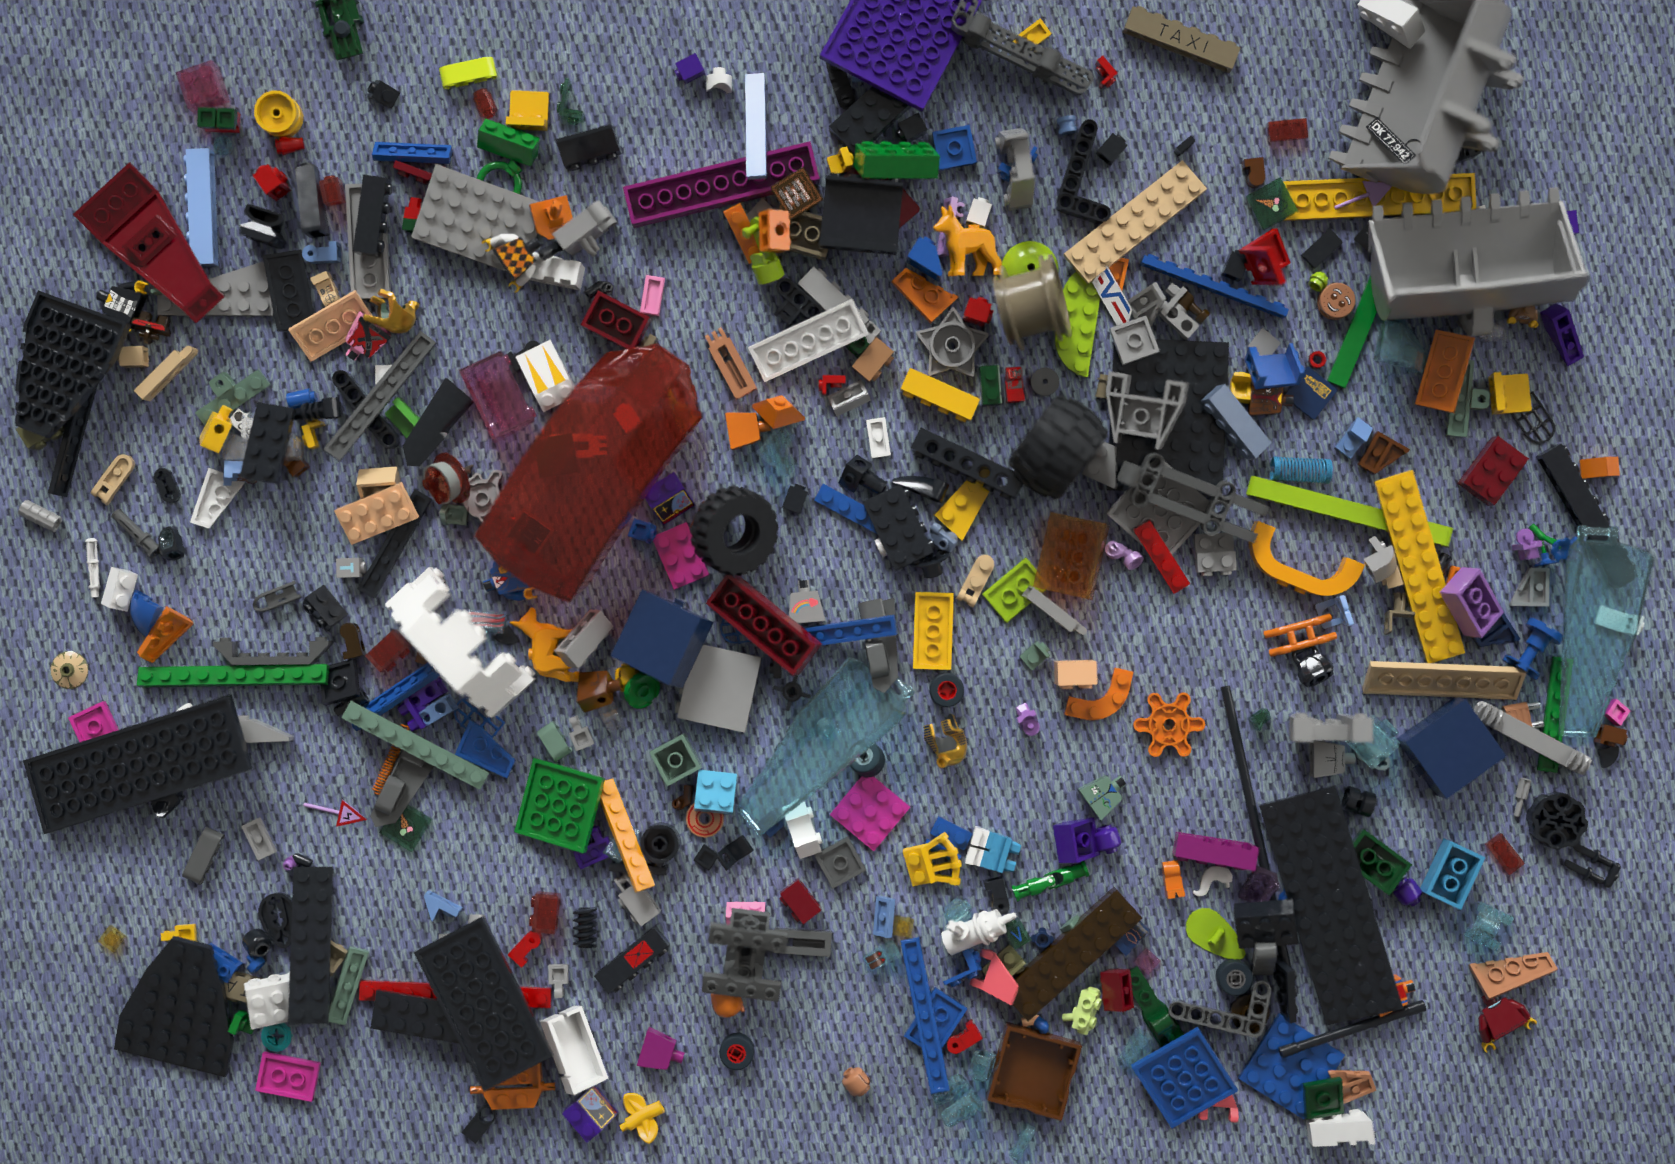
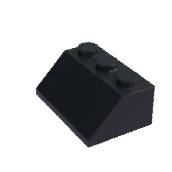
[555,124,621,171]

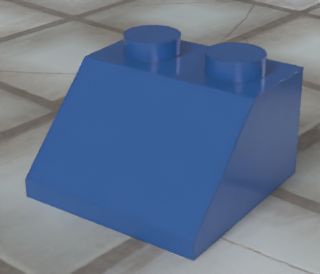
[906,236,942,282]

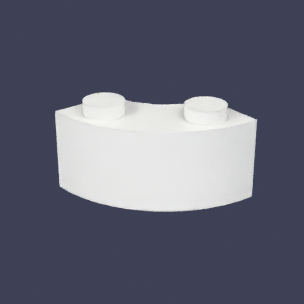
[783,800,823,859]

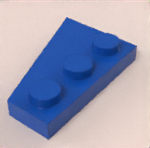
[455,719,516,778]

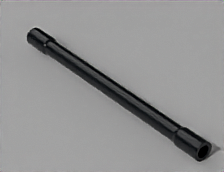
[1278,1000,1426,1058]

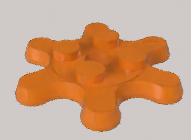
[1133,692,1205,757]

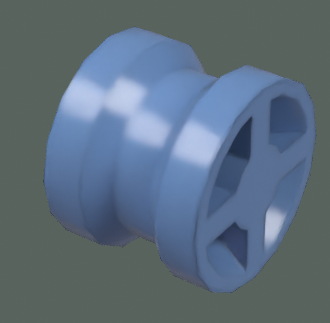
[1056,115,1078,136]

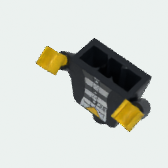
[96,281,149,331]

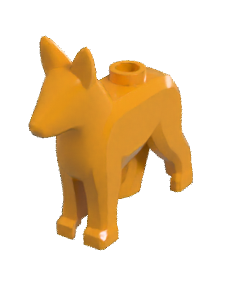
[933,205,1002,277]
[509,607,580,682]

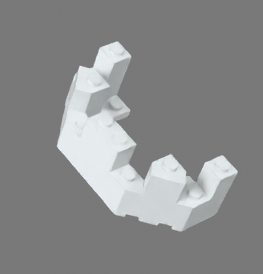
[385,567,536,718]

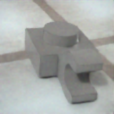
[569,715,595,751]
[548,964,569,998]

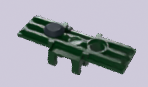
[315,0,364,61]

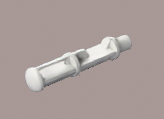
[85,538,101,598]

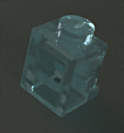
[968,1049,996,1082]

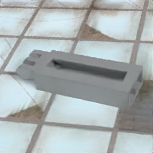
[1022,585,1087,635]

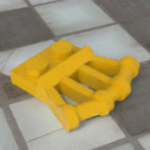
[903,832,962,886]

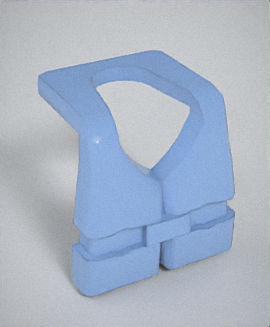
[1315,595,1354,629]

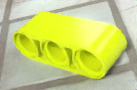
[439,57,497,89]

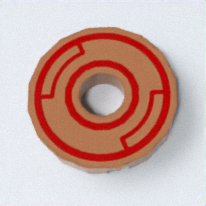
[686,802,724,838]

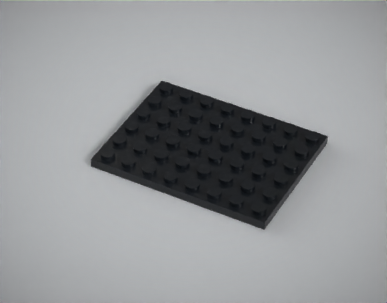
[1106,339,1229,495]

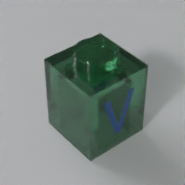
[1005,917,1032,950]

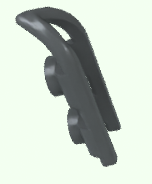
[253,581,302,612]

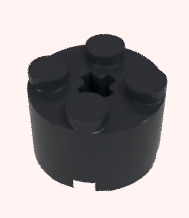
[640,822,681,864]

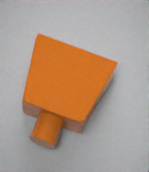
[725,412,771,450]

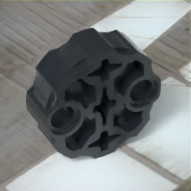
[1526,791,1588,849]

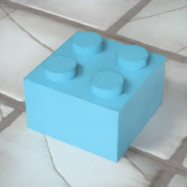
[694,770,737,815]

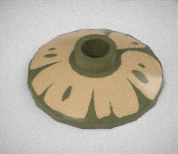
[51,651,88,689]

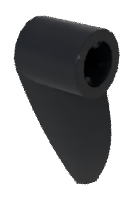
[892,476,949,503]

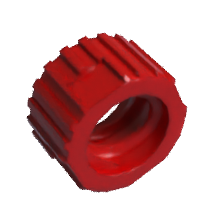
[1308,351,1326,369]

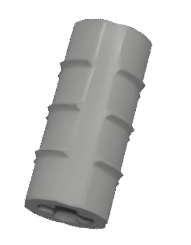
[18,500,62,532]

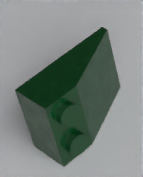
[1352,828,1412,896]

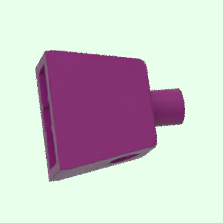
[637,1027,685,1070]

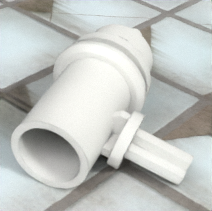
[942,909,1017,955]

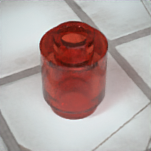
[473,88,498,119]

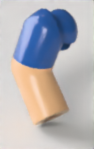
[1021,1015,1049,1034]

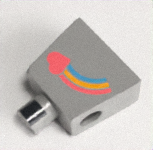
[789,580,825,623]

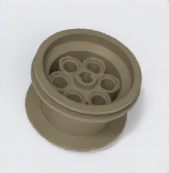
[993,254,1072,351]

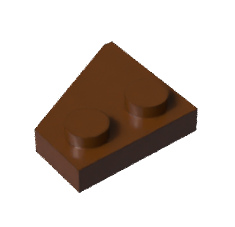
[1357,431,1410,474]

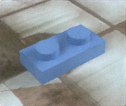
[873,896,895,938]

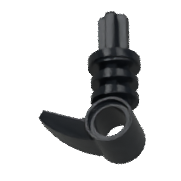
[294,397,343,422]

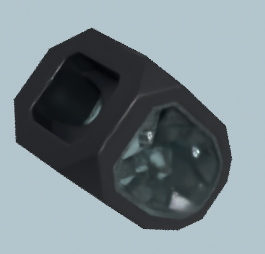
[158,526,185,560]

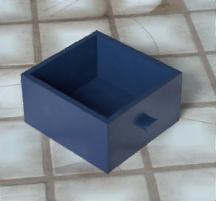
[611,589,714,688]
[1395,697,1506,799]

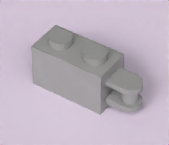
[614,872,661,926]

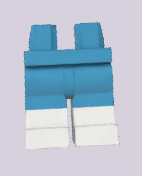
[965,826,1021,873]

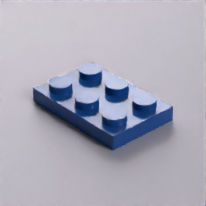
[904,987,967,1048]

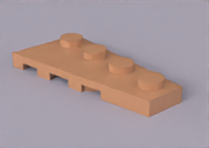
[1468,952,1558,1000]

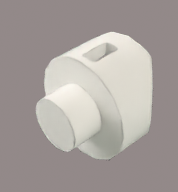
[706,67,732,94]

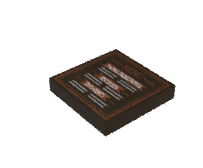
[770,167,824,221]

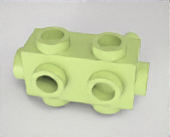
[1062,987,1102,1035]

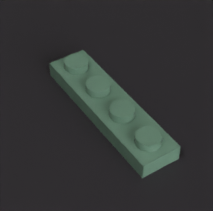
[329,946,369,1025]

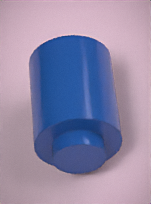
[286,388,318,409]

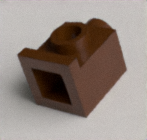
[1593,723,1628,747]

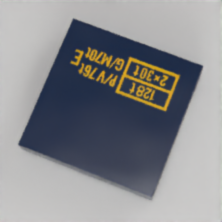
[1285,366,1338,420]

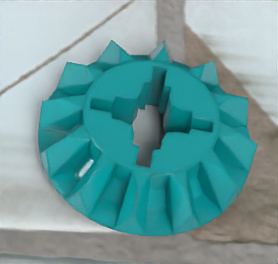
[261,1022,293,1052]

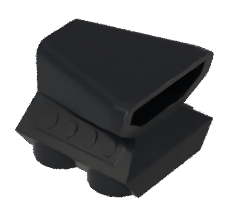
[239,204,286,249]

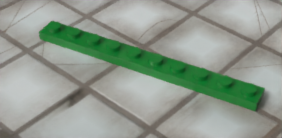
[137,664,329,688]

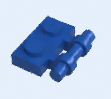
[924,816,973,861]

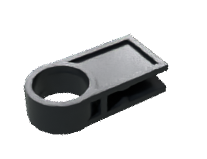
[461,1104,497,1144]

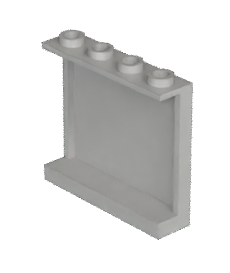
[675,644,762,733]

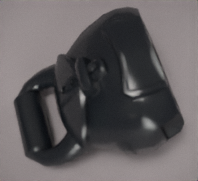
[1292,646,1334,687]

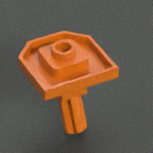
[529,195,573,240]

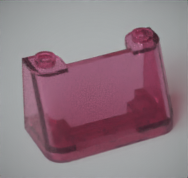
[458,351,537,443]

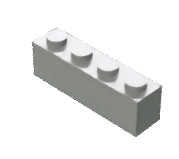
[798,266,869,325]

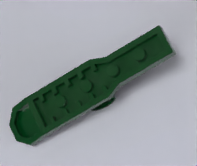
[1130,966,1184,1047]

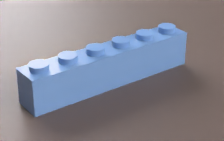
[183,148,219,267]

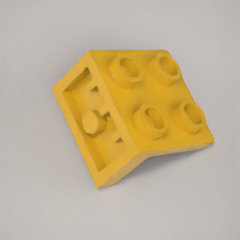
[506,90,549,131]
[1488,372,1532,415]

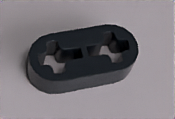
[154,468,181,503]

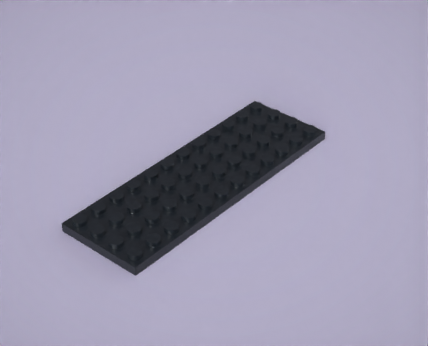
[23,694,253,834]
[1259,785,1403,1025]

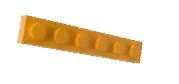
[600,778,655,893]

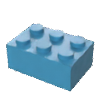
[1420,838,1486,910]

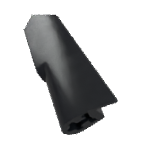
[403,378,474,467]

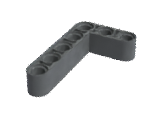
[1169,980,1271,1037]

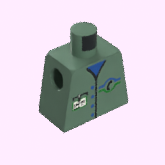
[1078,775,1127,820]

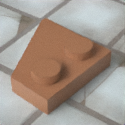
[1328,1070,1377,1104]

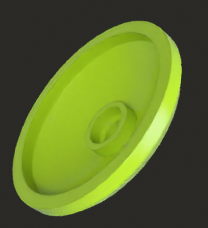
[1002,241,1058,277]

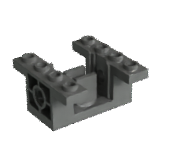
[701,908,788,1002]

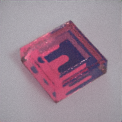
[1133,948,1161,975]

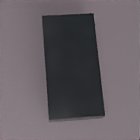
[1301,229,1343,269]

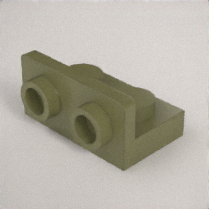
[982,943,1026,976]

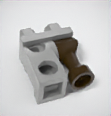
[1158,283,1210,340]

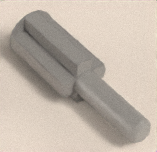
[1514,778,1531,817]

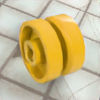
[254,90,303,138]

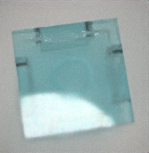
[1345,715,1400,769]

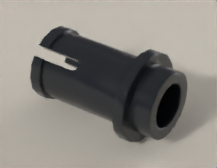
[1438,552,1452,576]

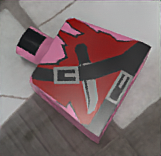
[346,311,391,361]

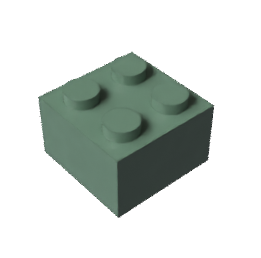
[649,733,703,786]

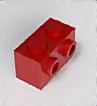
[252,164,291,201]
[962,297,994,328]

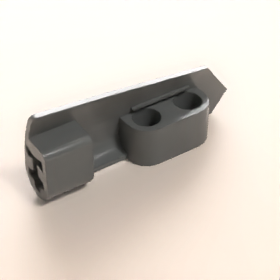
[858,598,898,693]
[370,750,434,827]

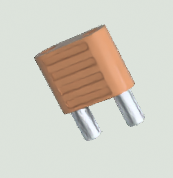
[1502,702,1544,729]

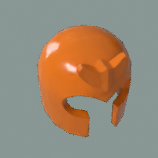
[710,993,745,1018]

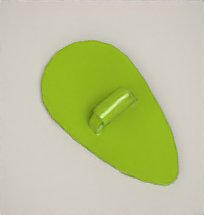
[1186,908,1245,959]

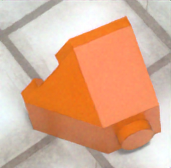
[752,395,805,429]

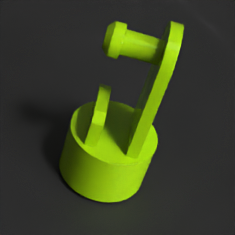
[742,217,785,285]

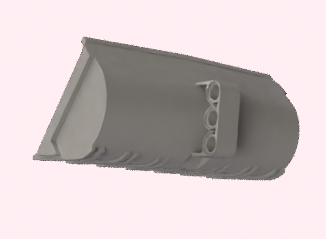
[1368,187,1589,336]

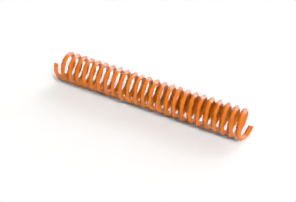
[372,724,410,795]

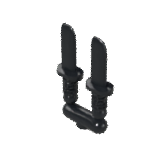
[1564,843,1621,888]

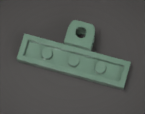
[1446,360,1490,438]
[195,369,271,425]

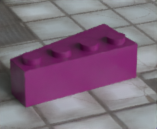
[1172,832,1259,871]

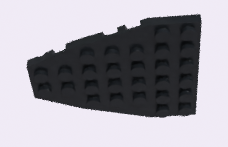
[15,290,131,439]
[114,936,234,1077]

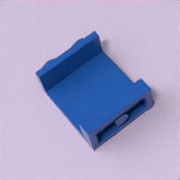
[1244,343,1305,389]

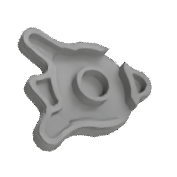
[459,470,502,525]

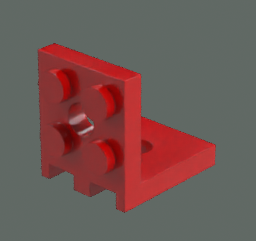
[1238,228,1291,285]

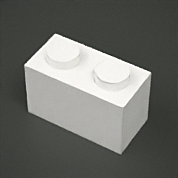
[101,567,138,612]

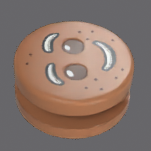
[1317,283,1356,320]

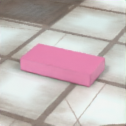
[640,275,665,316]

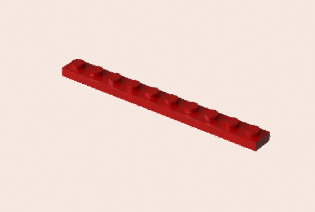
[359,980,552,1008]

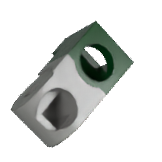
[845,320,881,358]

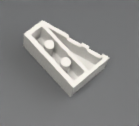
[1357,0,1425,49]
[530,252,585,291]
[1306,1109,1375,1147]

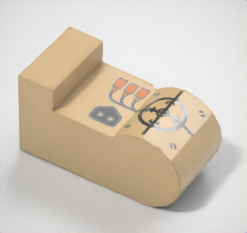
[310,271,340,307]

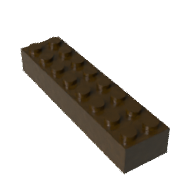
[1013,887,1142,1021]

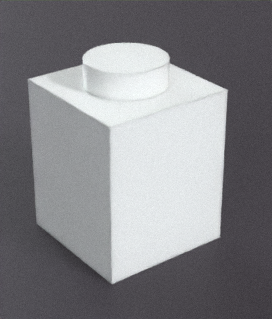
[966,197,992,229]

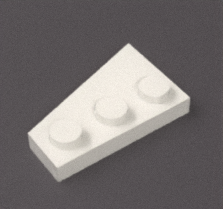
[190,468,245,528]

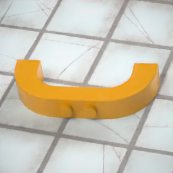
[1249,521,1365,596]

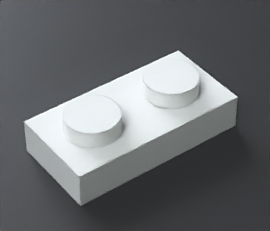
[866,417,891,458]

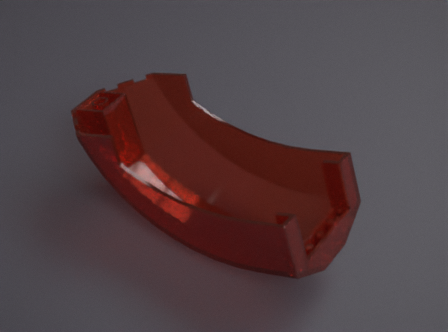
[474,343,702,603]

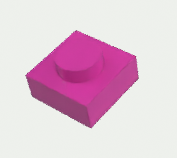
[1603,699,1630,726]

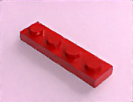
[1133,519,1190,594]

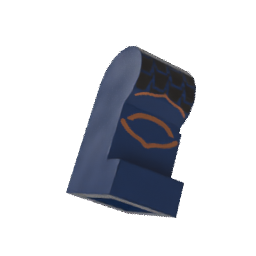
[1114,921,1149,956]

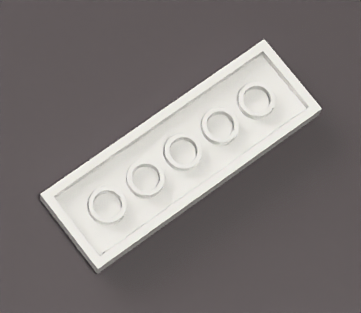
[748,299,869,382]

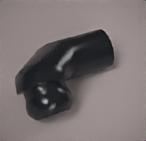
[585,281,614,299]

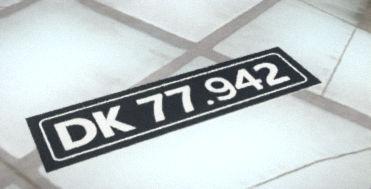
[1366,117,1416,163]

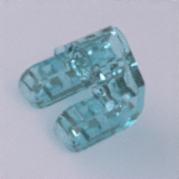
[1463,901,1515,952]
[931,1074,983,1127]

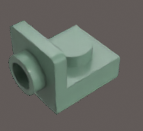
[1019,641,1050,671]

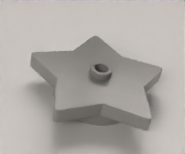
[916,307,989,378]

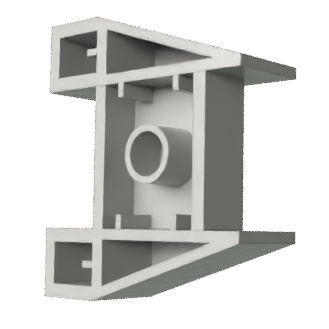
[995,128,1035,211]
[1106,372,1189,449]
[1289,713,1373,742]

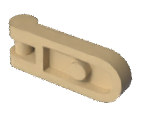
[91,454,135,505]
[956,555,994,607]

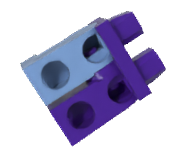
[398,677,459,731]

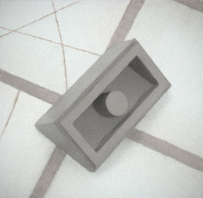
[827,380,871,417]

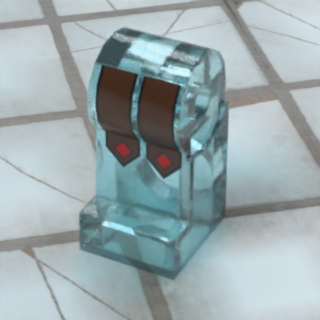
[863,939,902,971]

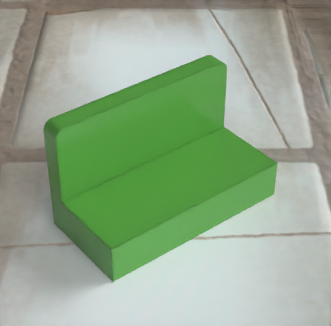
[385,397,420,438]

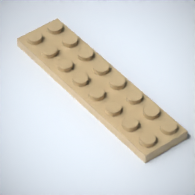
[1063,160,1207,285]
[1362,661,1527,700]

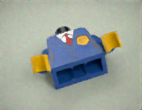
[483,542,537,601]

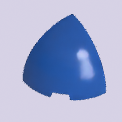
[130,589,164,637]

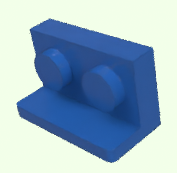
[209,943,243,983]

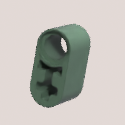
[537,721,573,762]

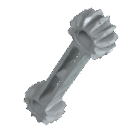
[1473,701,1592,775]

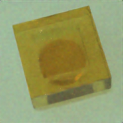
[892,915,914,938]
[98,925,126,952]

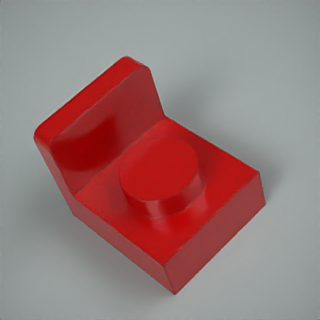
[1095,56,1117,89]
[819,375,846,396]

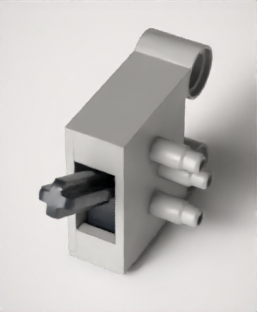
[538,200,617,261]

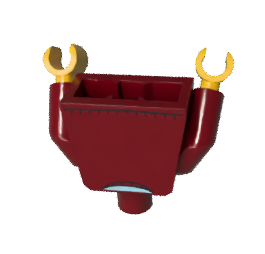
[1478,995,1537,1053]

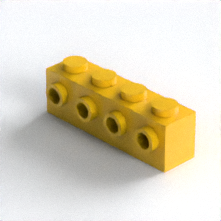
[900,368,980,423]

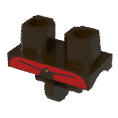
[131,311,171,344]

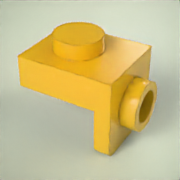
[826,146,854,174]
[1230,372,1252,404]
[301,419,325,449]

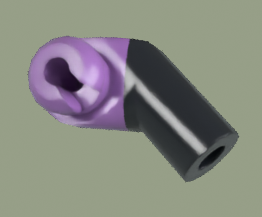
[283,853,313,871]

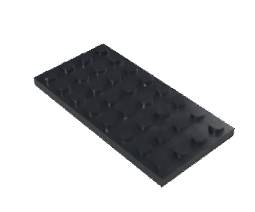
[413,916,554,1092]

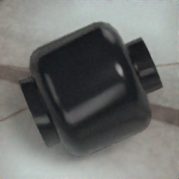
[242,928,271,958]

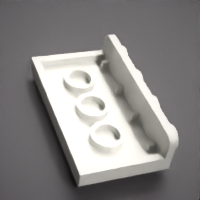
[244,972,290,1030]

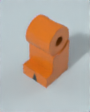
[1161,860,1185,899]

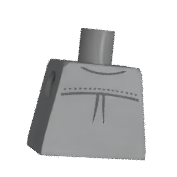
[1310,740,1355,778]

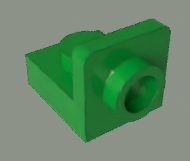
[228,1009,254,1035]

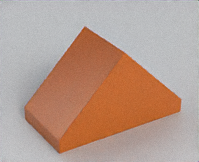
[1579,457,1620,479]

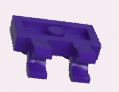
[573,825,616,870]

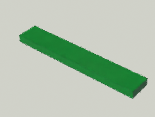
[1327,275,1377,388]
[1537,656,1573,773]

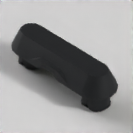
[826,62,855,110]

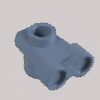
[927,522,958,553]

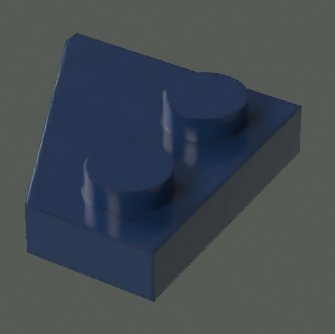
[1472,613,1520,647]

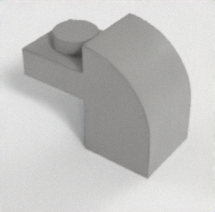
[1364,536,1397,583]

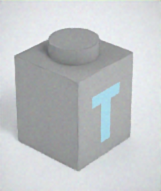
[336,558,367,578]

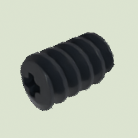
[573,907,597,948]

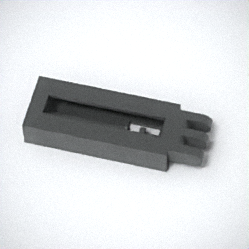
[773,927,832,957]

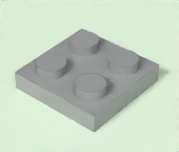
[1109,316,1160,366]

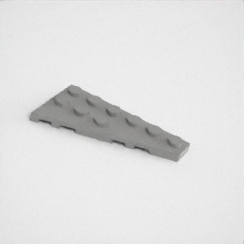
[157,261,274,316]

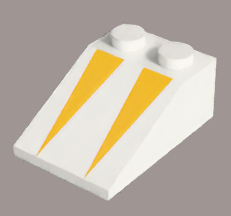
[516,340,578,412]

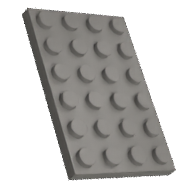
[411,164,539,272]

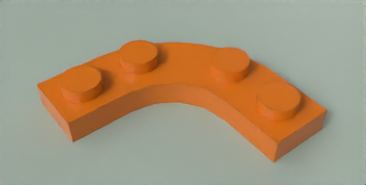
[1064,667,1134,720]

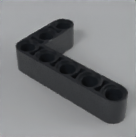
[1055,119,1111,225]

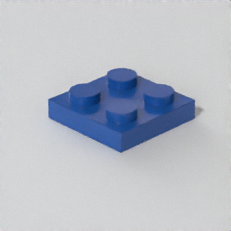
[932,125,977,171]

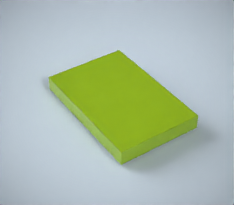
[982,557,1051,623]

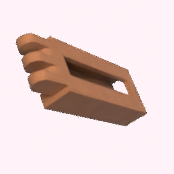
[705,327,757,400]

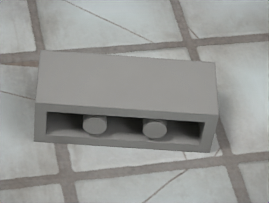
[555,609,614,668]

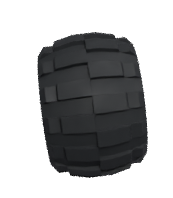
[1009,396,1108,500]

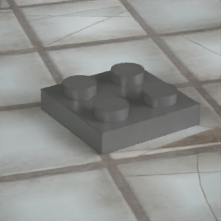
[814,836,866,889]

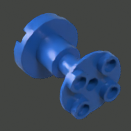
[1502,618,1564,680]

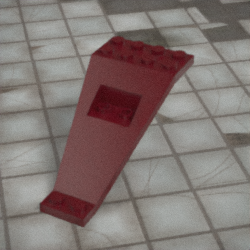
[73,162,225,323]

